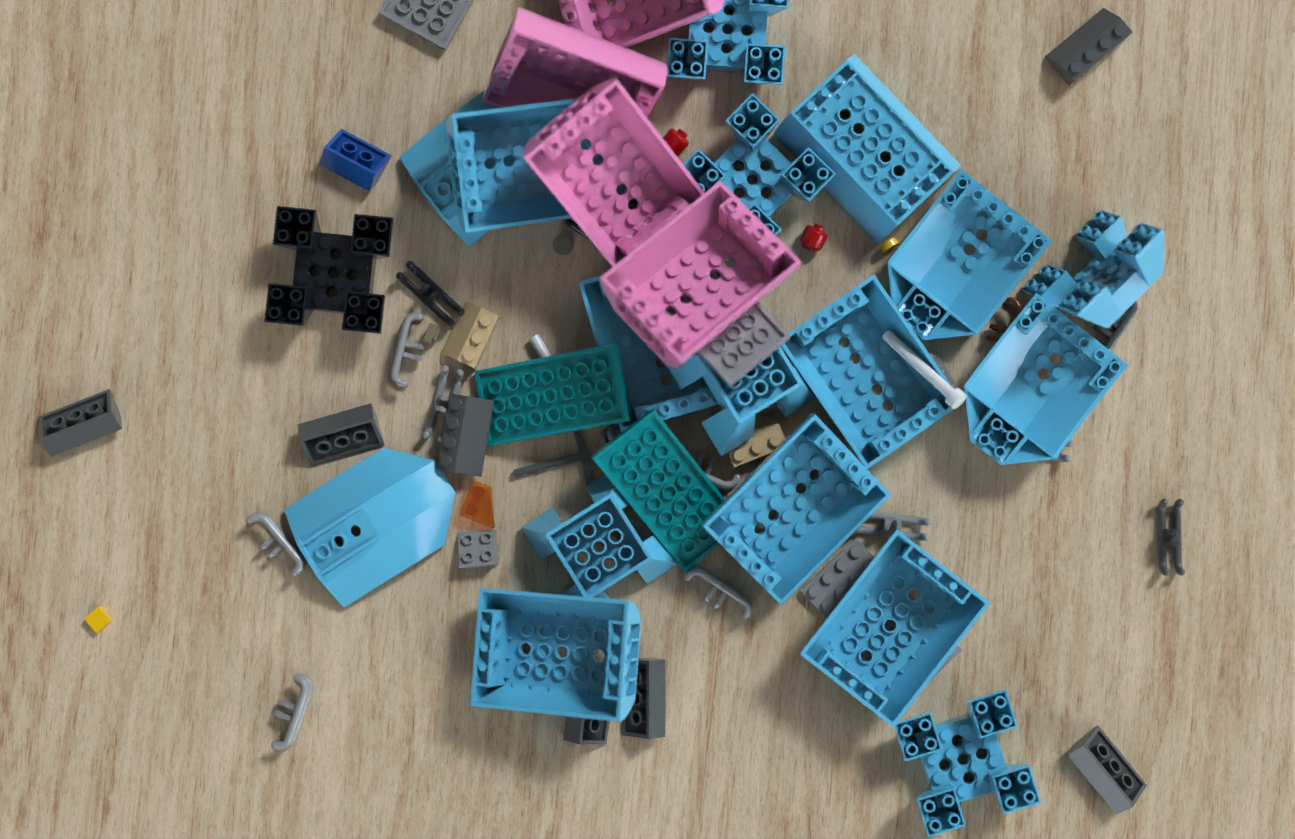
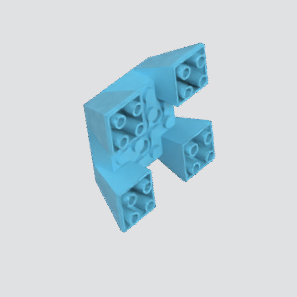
[667,0,789,85]
[683,93,836,236]
[1021,210,1165,328]
[666,301,817,456]
[521,475,678,599]
[894,689,1041,837]

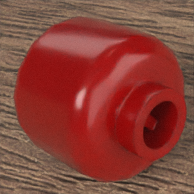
[663,128,689,156]
[799,223,828,253]

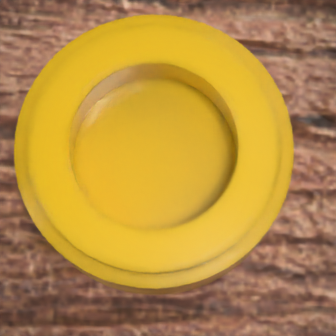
[880,237,899,254]

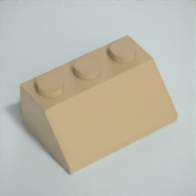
[442,302,500,369]
[728,411,785,468]

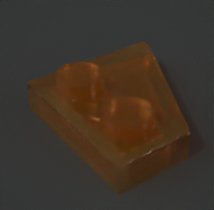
[459,479,495,529]

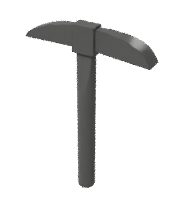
[513,431,592,485]

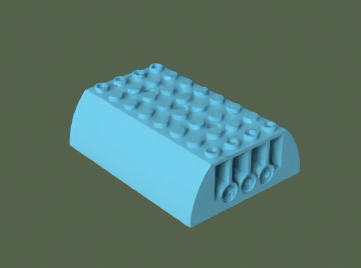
[799,529,990,728]
[470,588,641,722]

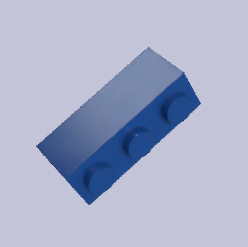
[319,129,392,191]

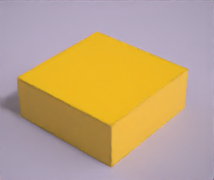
[84,606,113,633]

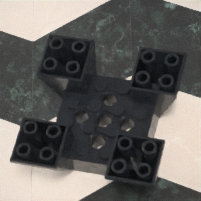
[264,206,394,334]

